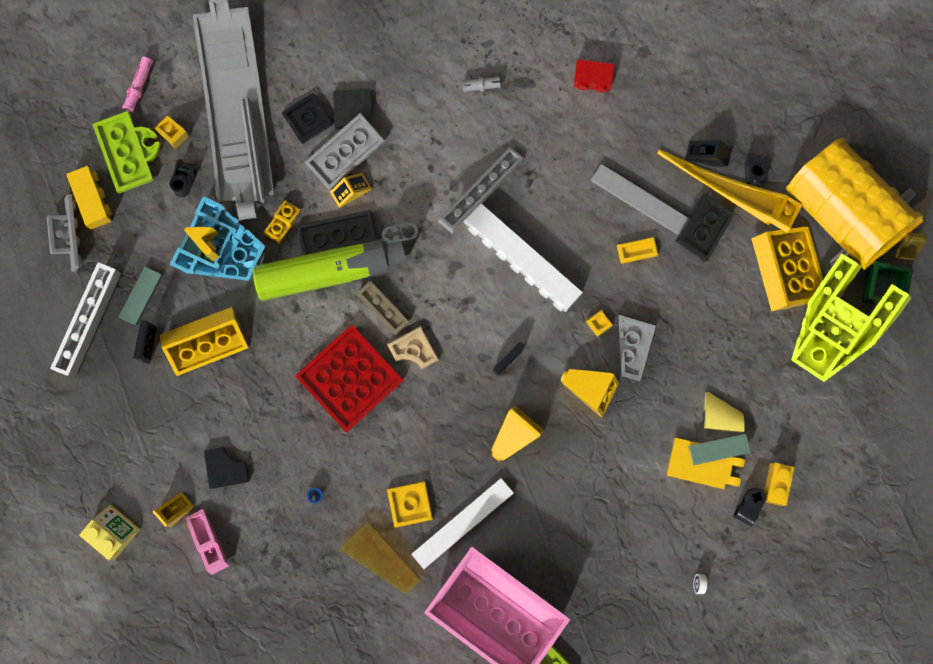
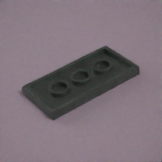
[297,210,377,255]

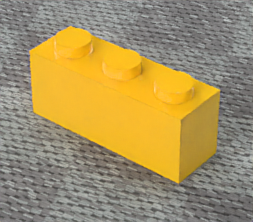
[66,166,112,229]

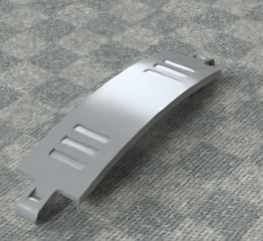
[193,0,274,221]

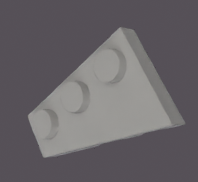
[618,315,656,381]

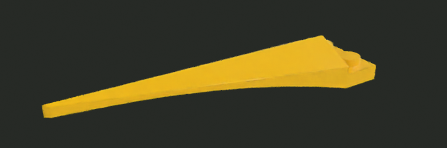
[657,150,803,233]

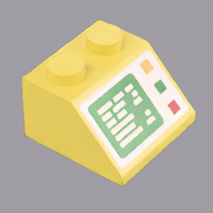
[79,504,140,560]

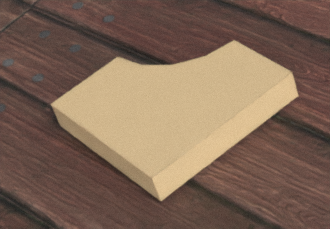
[387,326,439,369]

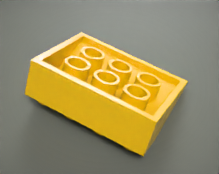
[752,226,823,311]

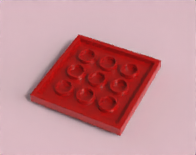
[295,325,404,433]

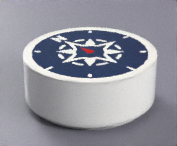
[694,574,707,594]

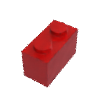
[573,59,614,93]

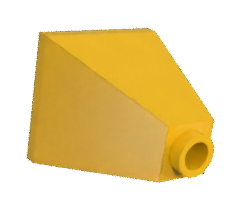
[561,369,619,417]
[491,405,545,461]

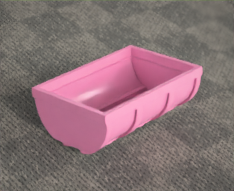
[424,547,570,664]

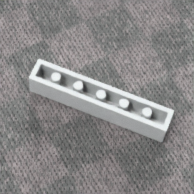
[50,262,121,379]

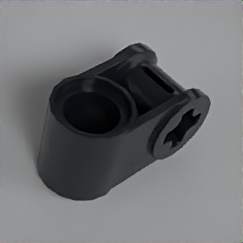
[169,159,198,197]
[733,488,766,527]

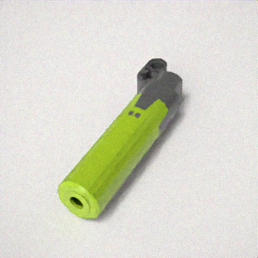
[252,222,418,301]

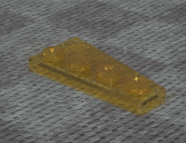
[339,522,421,594]

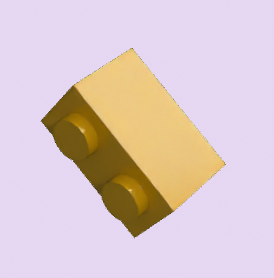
[764,463,794,506]

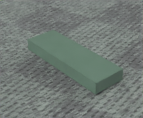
[118,266,163,326]
[688,434,751,466]

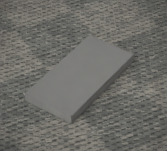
[304,113,386,191]

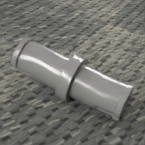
[462,76,501,92]

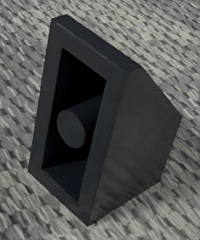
[685,140,732,167]

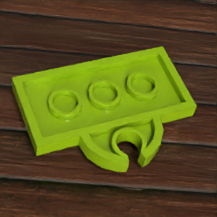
[93,111,161,194]

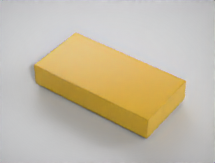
[617,237,658,264]

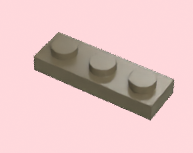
[356,281,409,336]

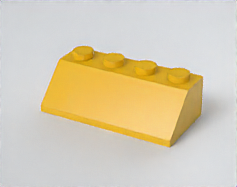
[160,307,248,376]

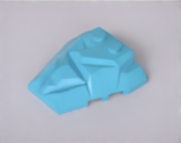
[170,196,265,281]

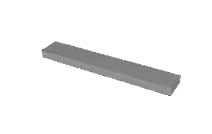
[438,147,524,234]
[591,164,688,235]

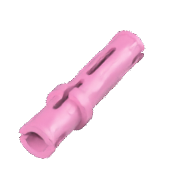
[122,57,153,112]

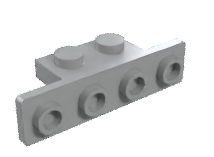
[47,194,81,272]

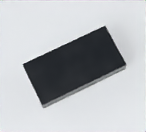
[493,342,524,376]

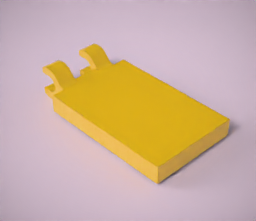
[666,438,745,489]

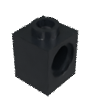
[745,157,768,187]

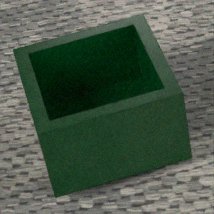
[862,261,913,307]

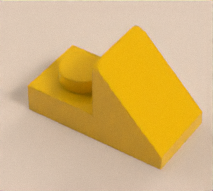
[154,115,189,149]
[184,227,219,261]

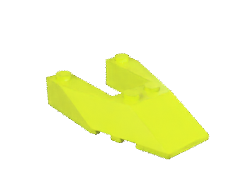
[791,254,911,382]

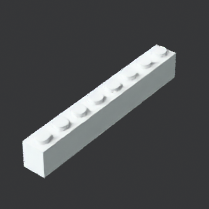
[464,204,583,312]

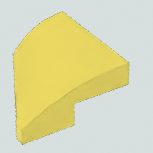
[704,392,744,433]

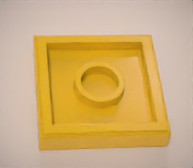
[387,481,433,528]

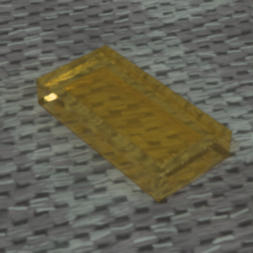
[896,232,928,260]

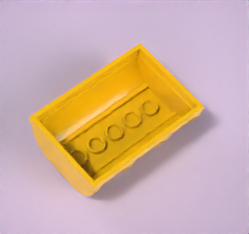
[786,138,923,270]

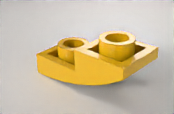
[264,200,301,244]

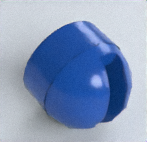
[306,488,323,503]

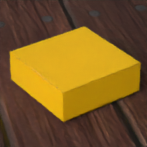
[586,310,613,337]

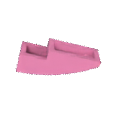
[186,509,229,575]

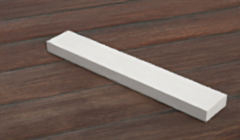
[412,478,513,569]

